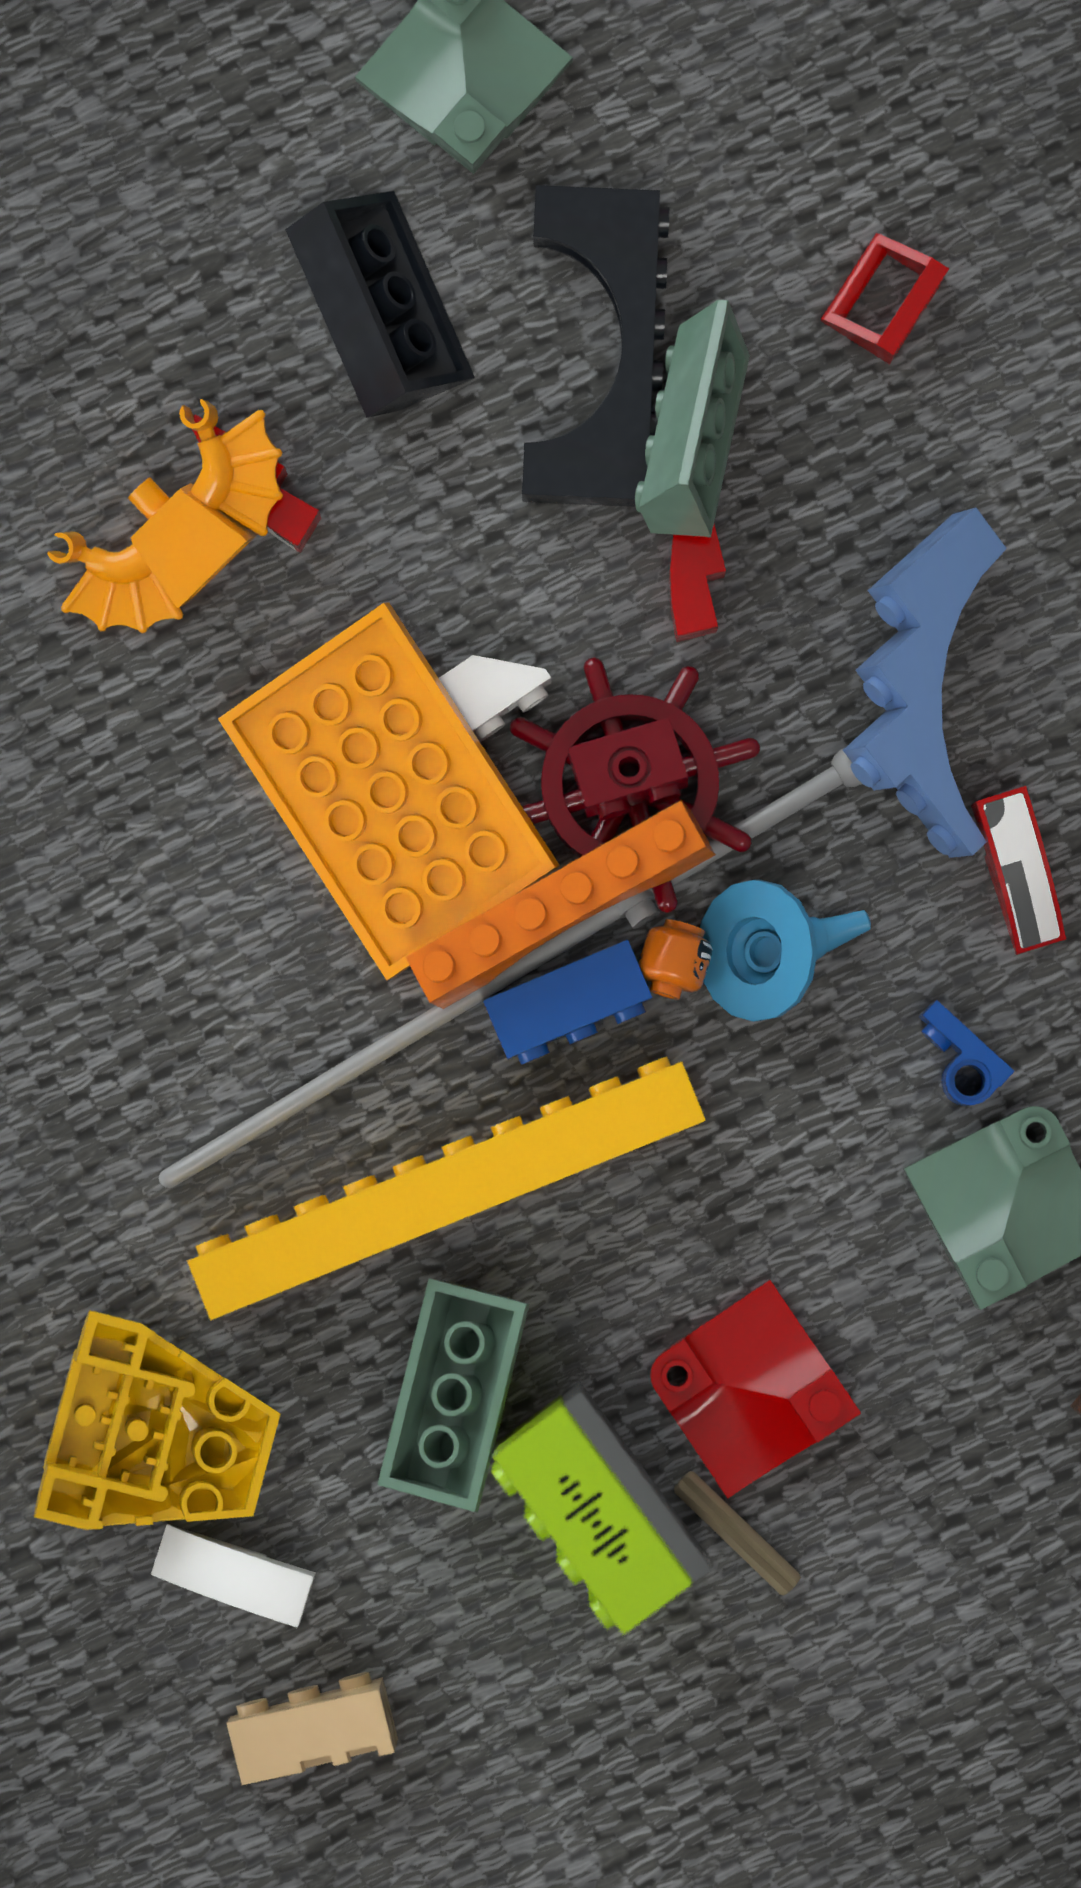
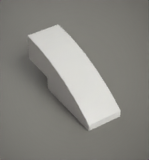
[151,1524,316,1628]

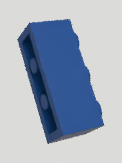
[483,940,652,1065]

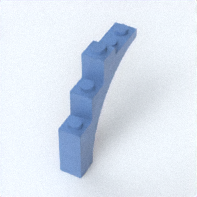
[843,507,1007,858]

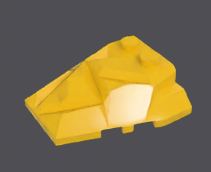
[34,1310,280,1530]

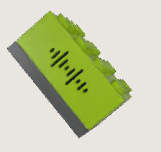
[491,1381,712,1635]

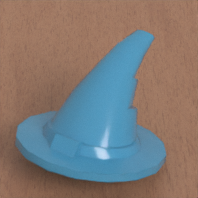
[700,879,871,1022]

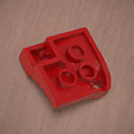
[650,1279,861,1499]

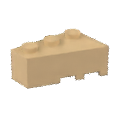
[227,1672,398,1785]

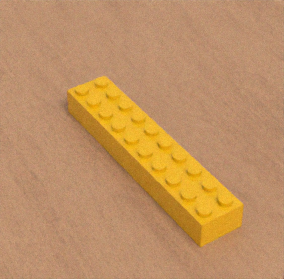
[187,1056,706,1320]

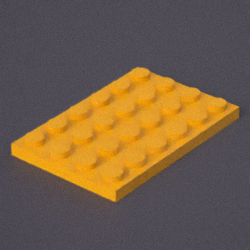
[218,602,560,980]

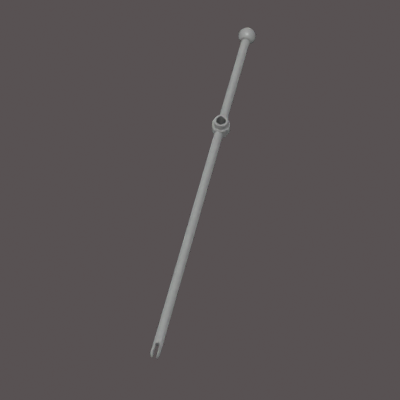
[159,748,862,1188]

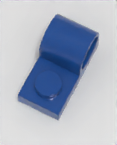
[919,1000,1014,1106]

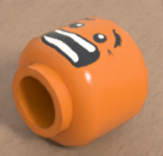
[638,919,713,1000]

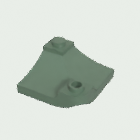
[355,0,573,174]
[903,1106,1081,1310]

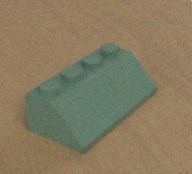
[635,300,750,537]
[377,1278,530,1512]

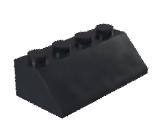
[285,191,475,418]

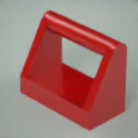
[821,233,949,365]

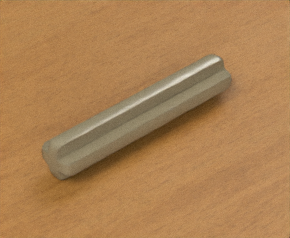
[674,1471,801,1595]

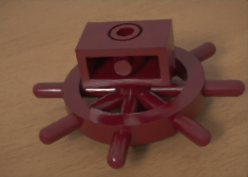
[510,657,760,913]

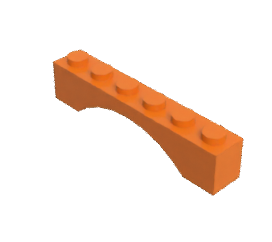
[406,800,716,1009]

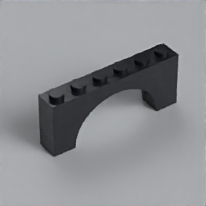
[522,185,670,507]

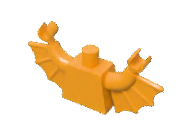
[47,399,283,633]

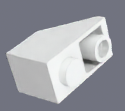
[439,655,551,742]

